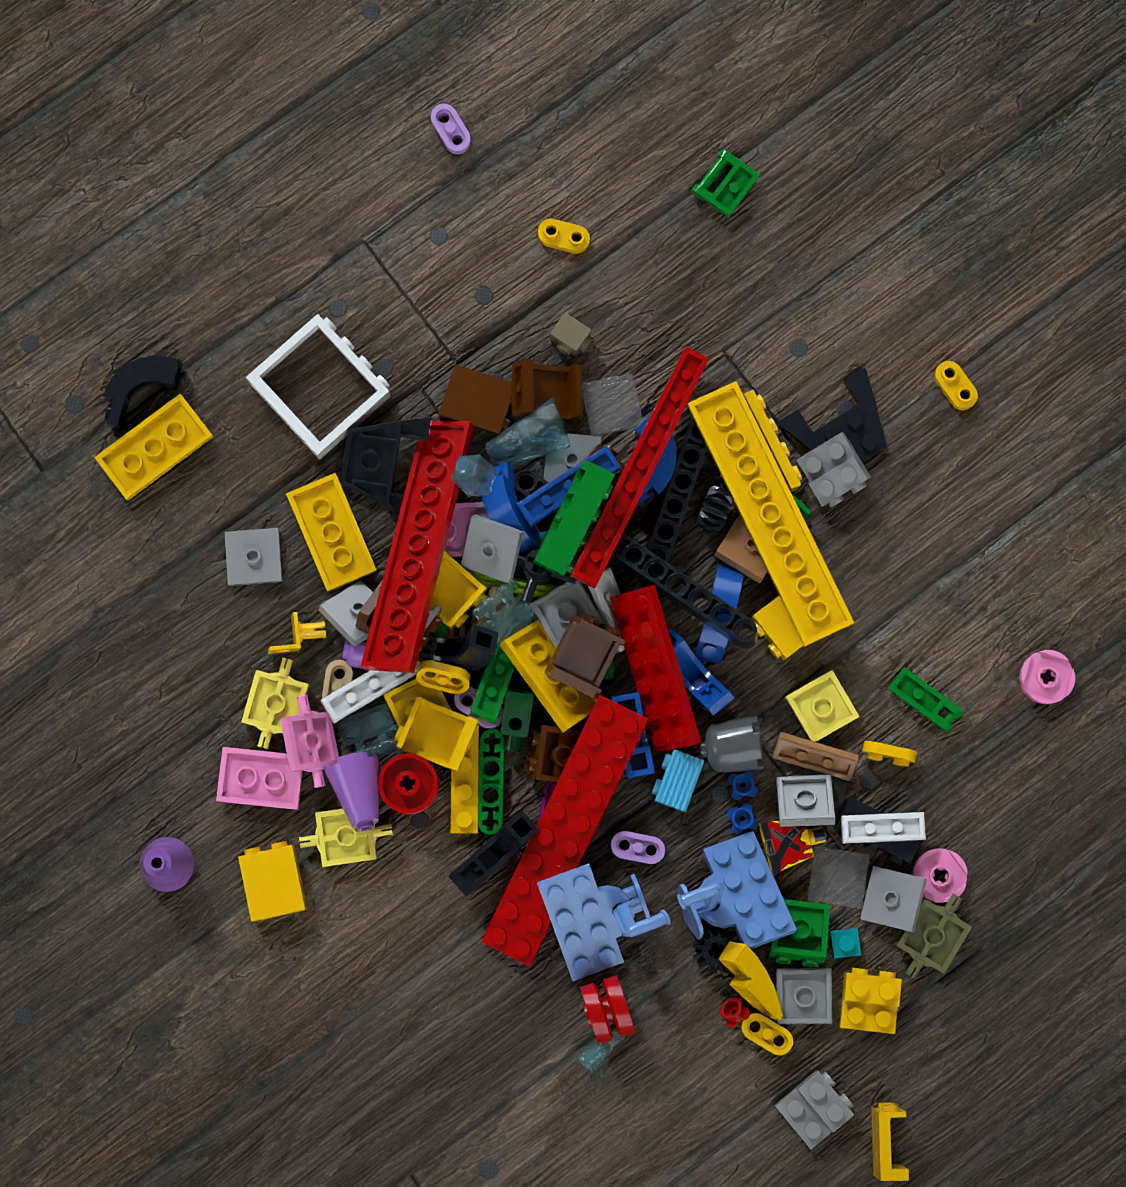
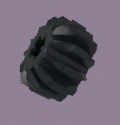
[697,485,733,533]
[692,927,738,973]

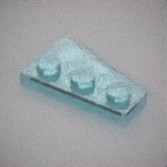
[486,398,571,467]

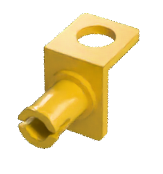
[268,612,326,654]

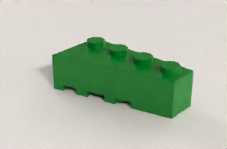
[533,460,615,577]

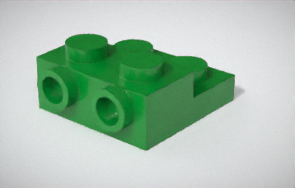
[769,899,830,967]

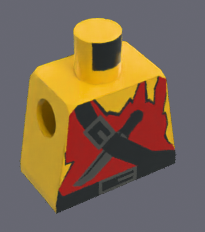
[758,821,826,874]

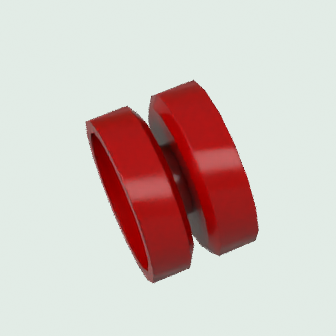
[378,754,439,815]
[580,975,635,1045]

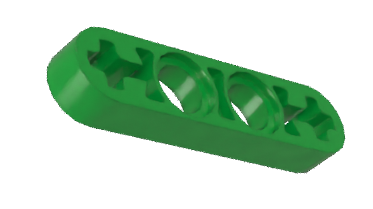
[478,729,504,835]

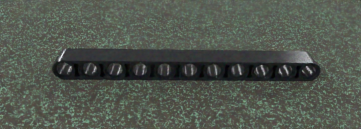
[514,470,758,649]

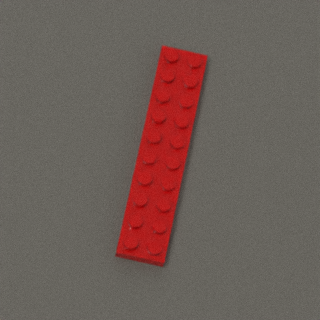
[361,421,474,673]
[481,695,650,967]

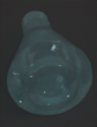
[577,1031,625,1072]

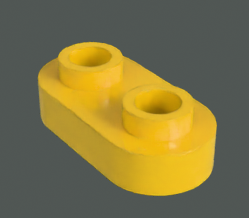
[538,219,590,254]
[934,361,978,410]
[416,660,470,694]
[862,741,917,767]
[741,1013,793,1055]

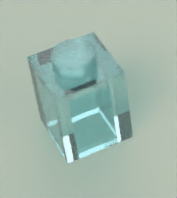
[451,455,497,496]

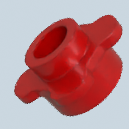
[719,998,750,1028]

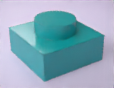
[829,928,861,959]

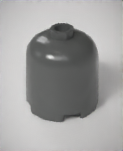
[700,716,764,773]

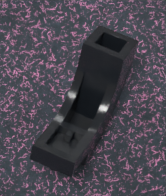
[103,355,183,431]
[417,624,499,672]
[448,810,540,897]

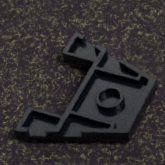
[777,367,887,463]
[340,416,432,513]

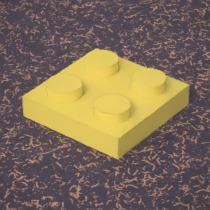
[785,670,860,742]

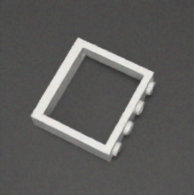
[246,314,391,460]

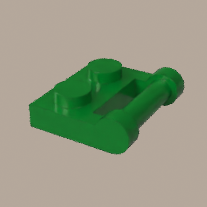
[691,149,760,218]

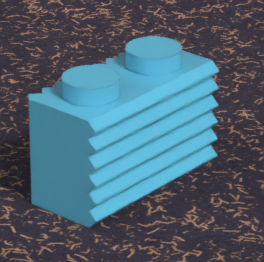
[651,749,704,813]

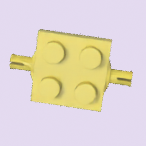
[241,658,309,749]
[299,809,393,867]

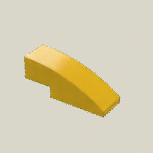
[718,941,783,1020]

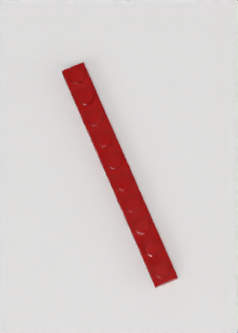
[570,346,709,589]

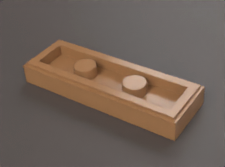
[772,732,859,781]

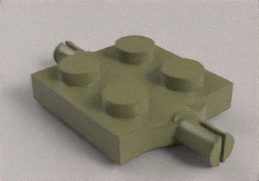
[896,893,972,979]

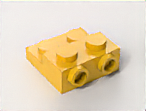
[839,968,902,1034]

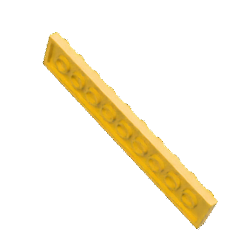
[687,381,854,647]

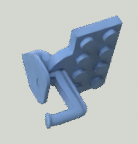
[677,831,797,949]
[537,863,671,981]

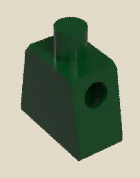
[500,687,535,752]

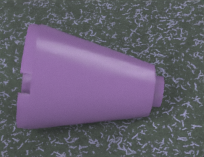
[324,752,379,831]
[140,837,194,892]

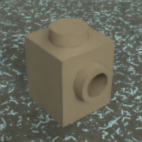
[550,312,592,357]

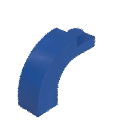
[634,415,676,507]
[480,461,540,556]
[695,564,744,664]
[669,629,734,715]

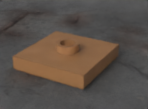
[714,514,767,583]

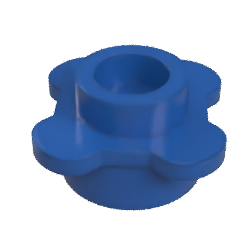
[728,771,758,800]
[727,803,757,834]

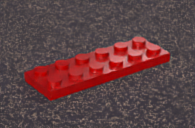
[610,585,701,753]

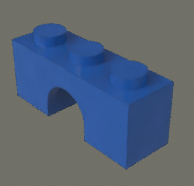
[611,692,655,780]

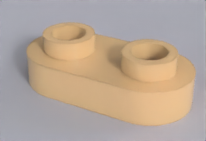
[322,660,353,699]

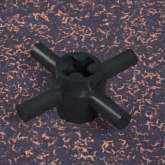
[516,529,577,605]

